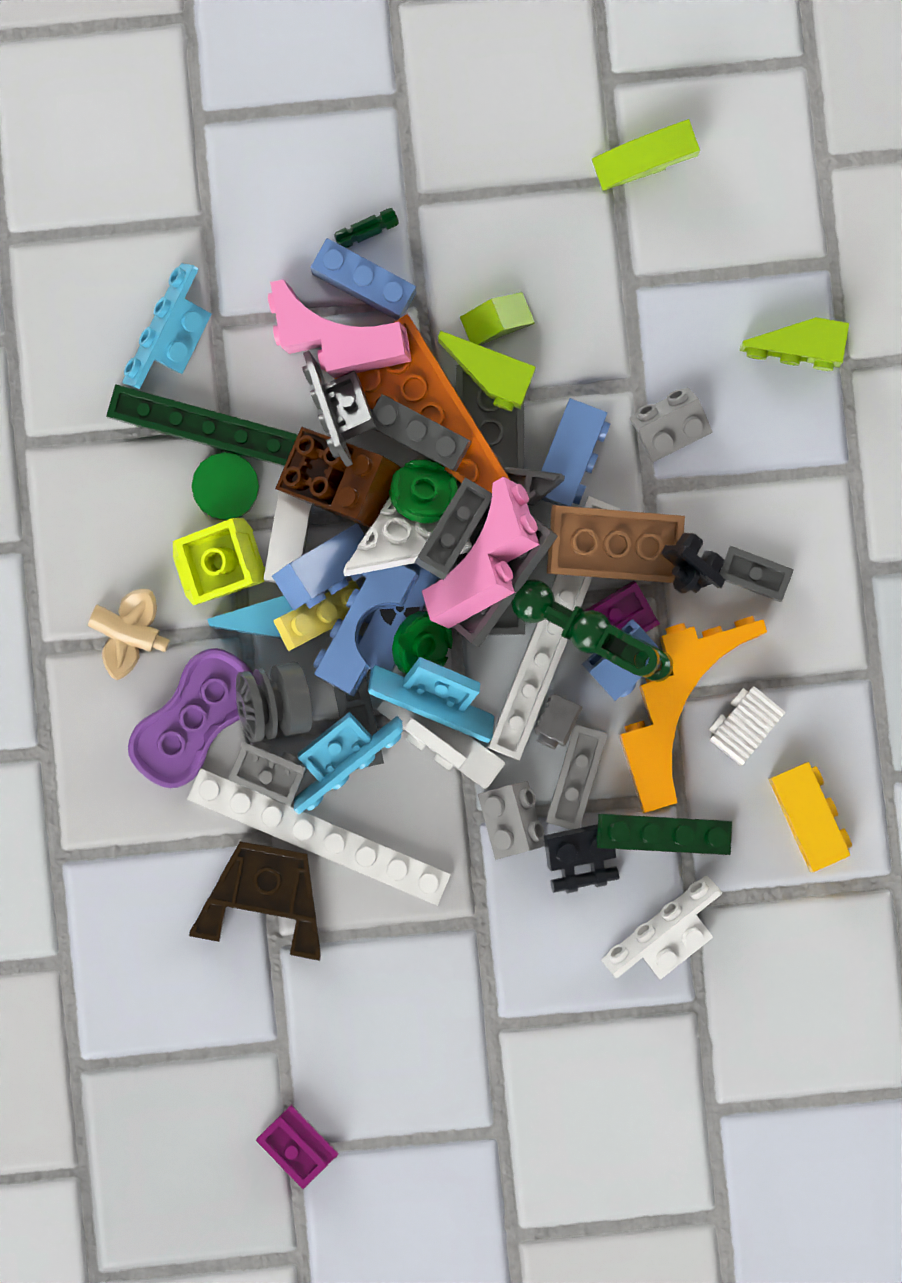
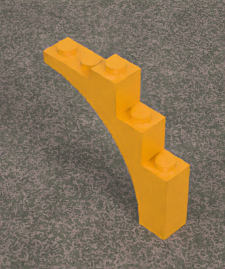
[619,616,767,813]

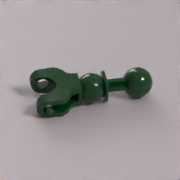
[511,579,673,682]

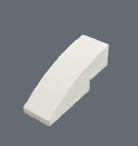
[264,491,312,583]

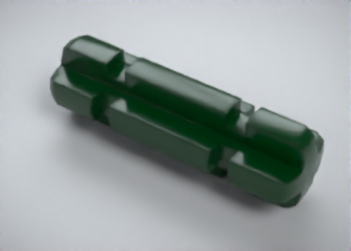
[334,208,399,248]

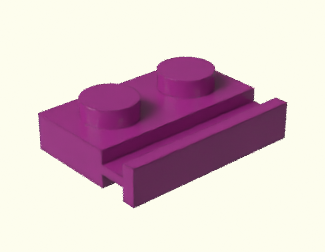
[586,581,660,632]
[256,1104,339,1189]

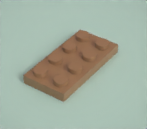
[547,505,685,583]

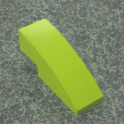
[592,119,700,191]

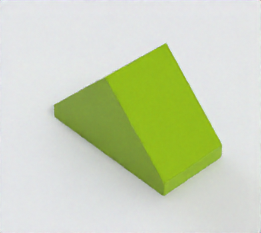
[460,292,535,345]

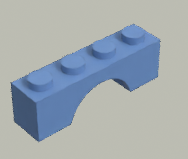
[313,565,419,697]

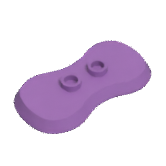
[128,648,253,788]

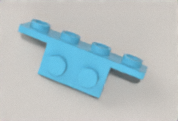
[122,263,212,389]
[368,657,494,743]
[294,712,403,815]

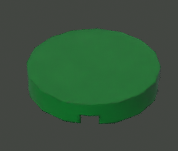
[191,452,260,521]
[389,459,458,523]
[392,611,453,674]

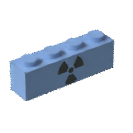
[358,563,439,672]

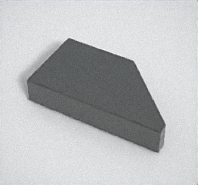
[504,466,565,506]

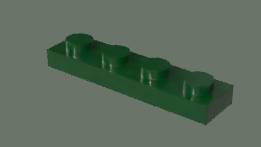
[597,814,732,855]

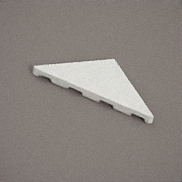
[343,453,472,577]

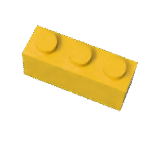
[768,762,852,872]

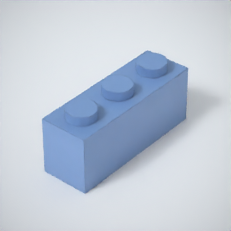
[310,238,417,320]
[541,398,611,507]
[272,523,365,610]

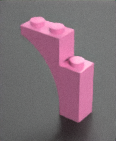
[268,279,412,378]
[422,477,540,629]

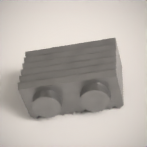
[534,694,583,750]

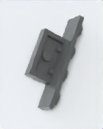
[302,350,376,467]

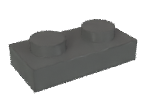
[719,546,794,602]

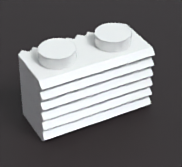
[709,686,786,766]

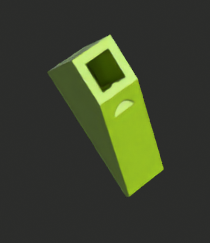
[739,317,849,371]

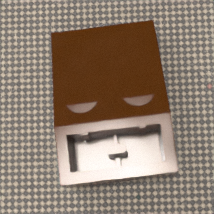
[275,427,402,528]

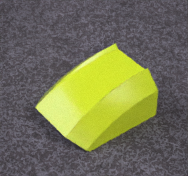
[173,518,265,606]

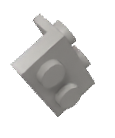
[629,388,713,462]
[228,741,307,806]
[478,781,545,860]

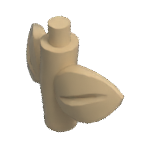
[88,589,170,680]

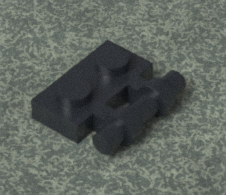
[544,824,619,894]

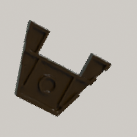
[189,841,321,961]

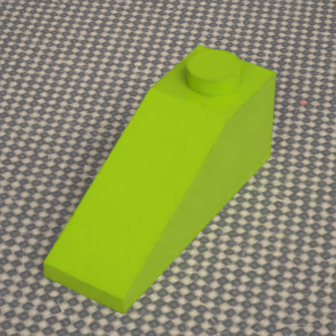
[438,330,536,411]

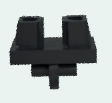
[661,533,726,594]

